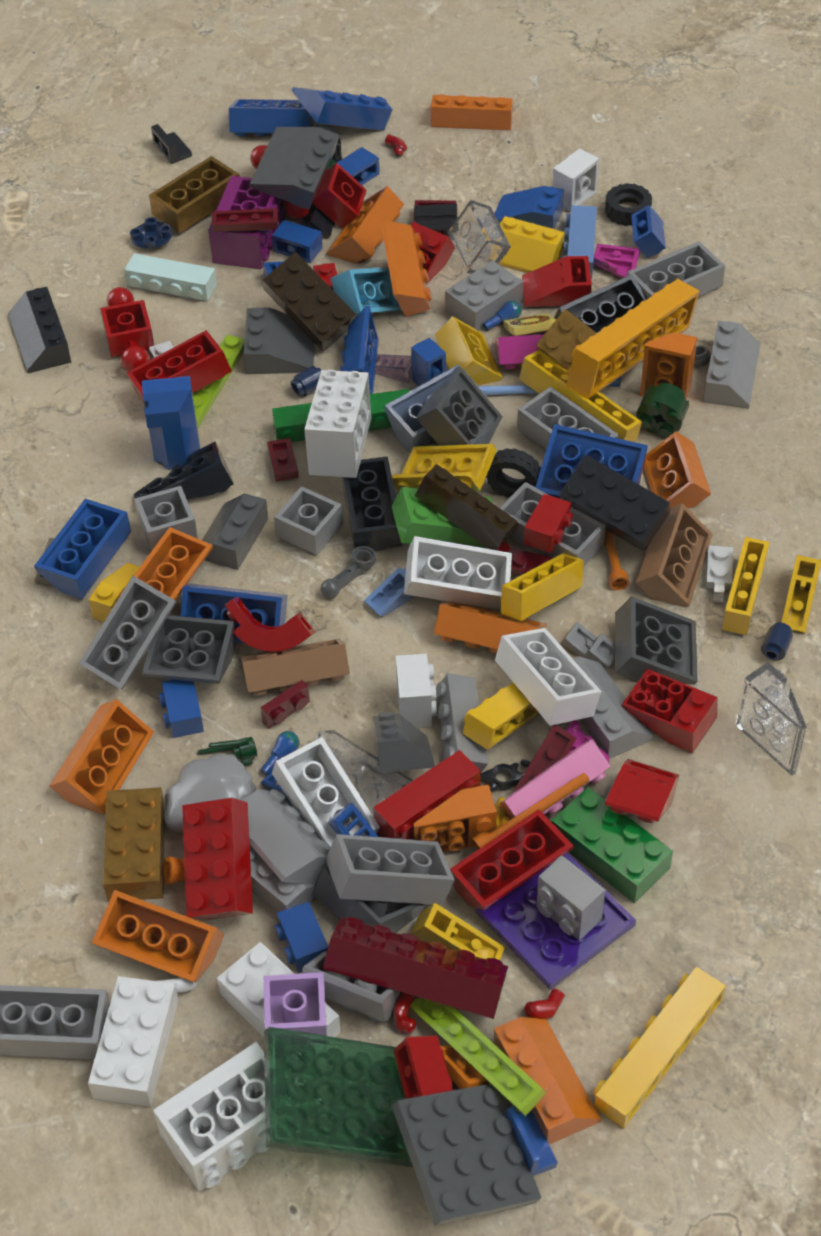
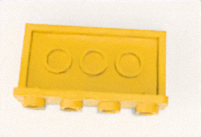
[392,444,497,491]

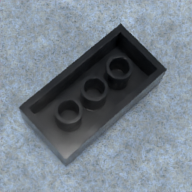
[559,454,670,552]
[341,456,403,550]

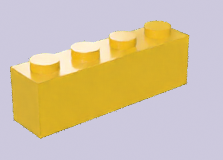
[722,537,770,635]
[501,553,584,621]
[462,682,539,750]

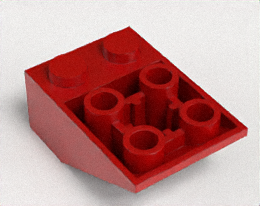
[387,222,455,285]
[522,256,592,307]
[622,669,718,753]
[605,759,680,823]

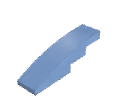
[364,567,415,617]

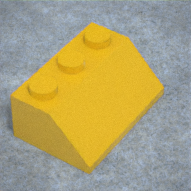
[488,216,565,273]
[435,316,503,385]

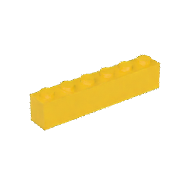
[519,350,642,442]
[593,967,726,1129]

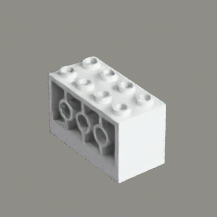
[304,370,371,478]
[153,1042,301,1192]

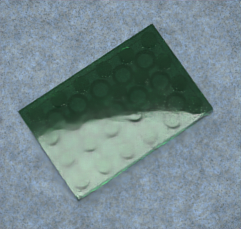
[264,1027,413,1167]

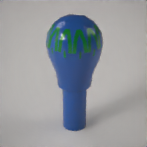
[483,301,522,331]
[260,731,300,776]

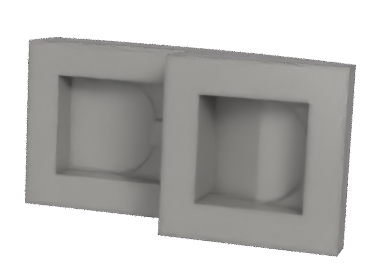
[561,622,615,669]

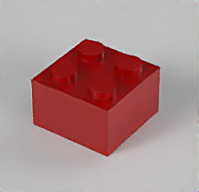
[312,163,367,229]

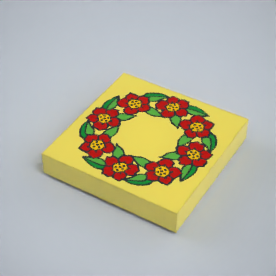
[503,313,556,336]

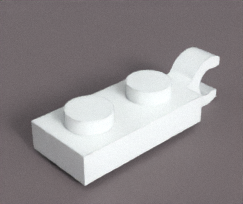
[706,545,733,603]

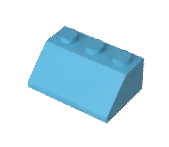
[331,267,402,314]

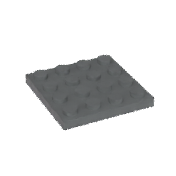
[392,1084,542,1226]

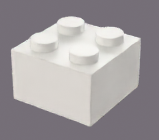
[552,149,599,212]
[396,653,437,728]

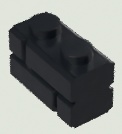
[414,203,458,235]

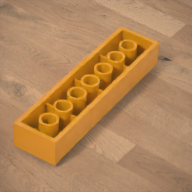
[566,279,700,399]

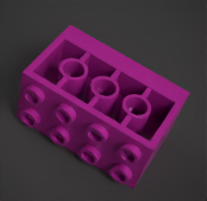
[208,176,286,269]

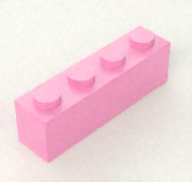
[500,740,611,819]

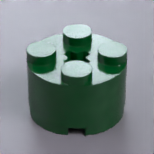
[636,383,689,439]

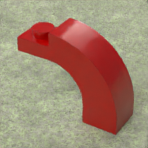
[225,597,316,652]

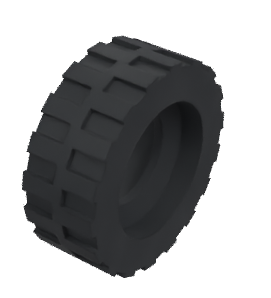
[605,183,652,226]
[486,448,541,498]

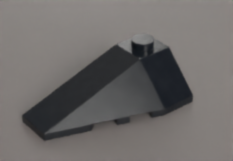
[134,441,234,500]

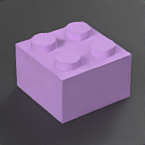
[263,972,327,1047]

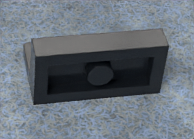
[151,124,192,164]
[300,203,334,238]

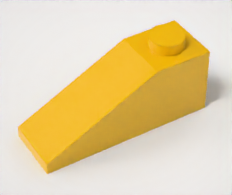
[781,555,821,633]
[89,563,140,622]
[410,903,505,960]

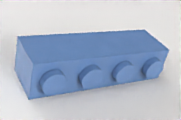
[563,205,597,279]

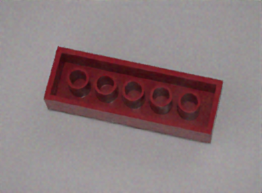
[323,917,509,1019]

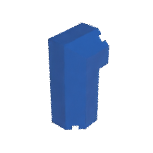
[142,376,200,470]

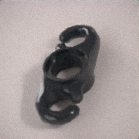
[481,759,531,792]

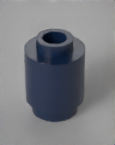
[290,366,321,397]
[761,622,793,660]

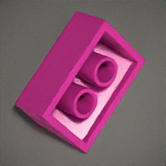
[495,335,544,369]

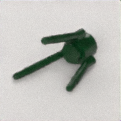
[197,737,257,766]

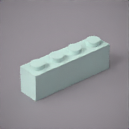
[124,253,217,302]

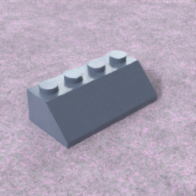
[385,365,487,453]

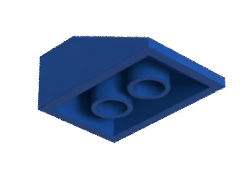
[491,186,564,229]

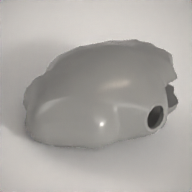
[163,754,256,833]

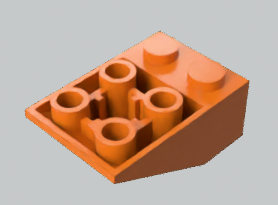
[413,785,496,852]

